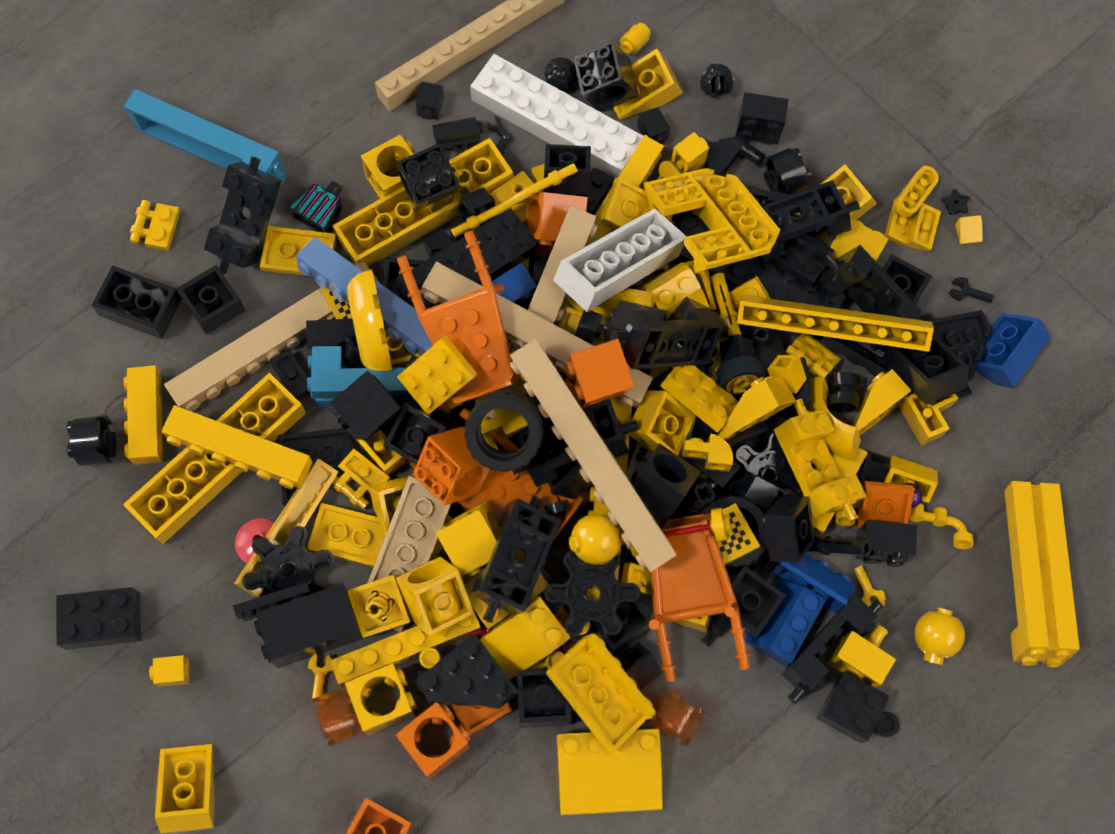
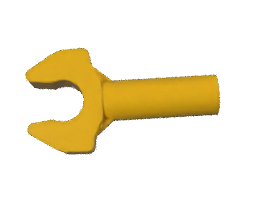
[854,566,885,607]
[308,654,333,702]

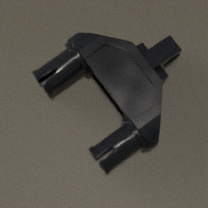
[702,136,765,177]

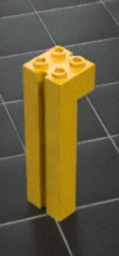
[1004,481,1080,668]

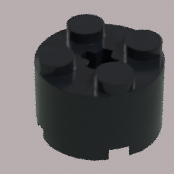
[762,148,812,195]
[67,415,117,466]

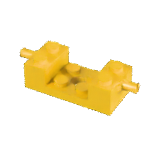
[774,399,867,522]

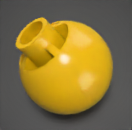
[569,514,626,565]
[914,607,965,665]

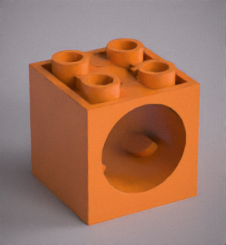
[525,192,587,245]
[564,339,635,408]
[412,427,490,506]
[396,702,470,780]

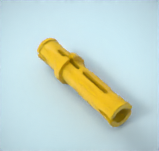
[710,273,742,339]

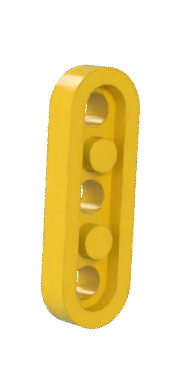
[895,166,939,217]

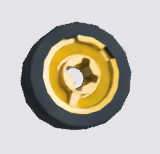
[716,356,764,396]

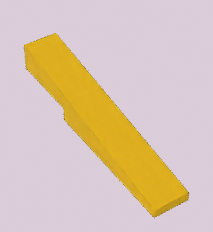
[234,459,338,597]

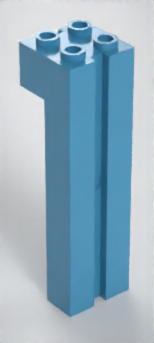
[124,89,286,185]
[307,346,477,407]

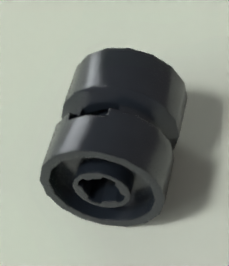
[828,372,861,413]

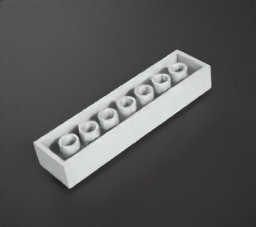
[470,54,644,180]

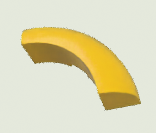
[347,270,392,371]
[807,377,861,461]

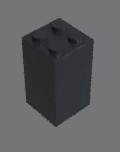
[254,583,364,668]

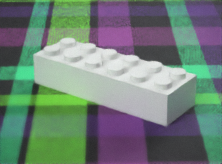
[553,208,686,312]

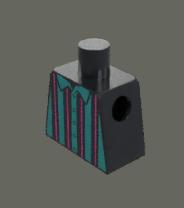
[289,181,343,233]

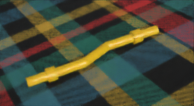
[451,163,578,237]

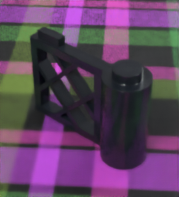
[432,117,483,161]

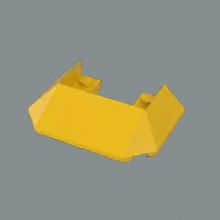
[644,168,780,273]

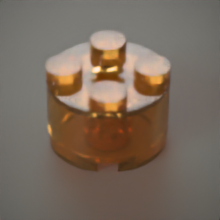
[312,688,361,747]
[646,690,705,746]

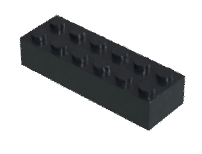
[396,208,539,309]

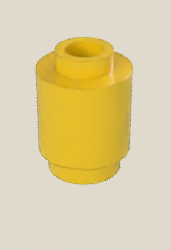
[620,23,651,55]

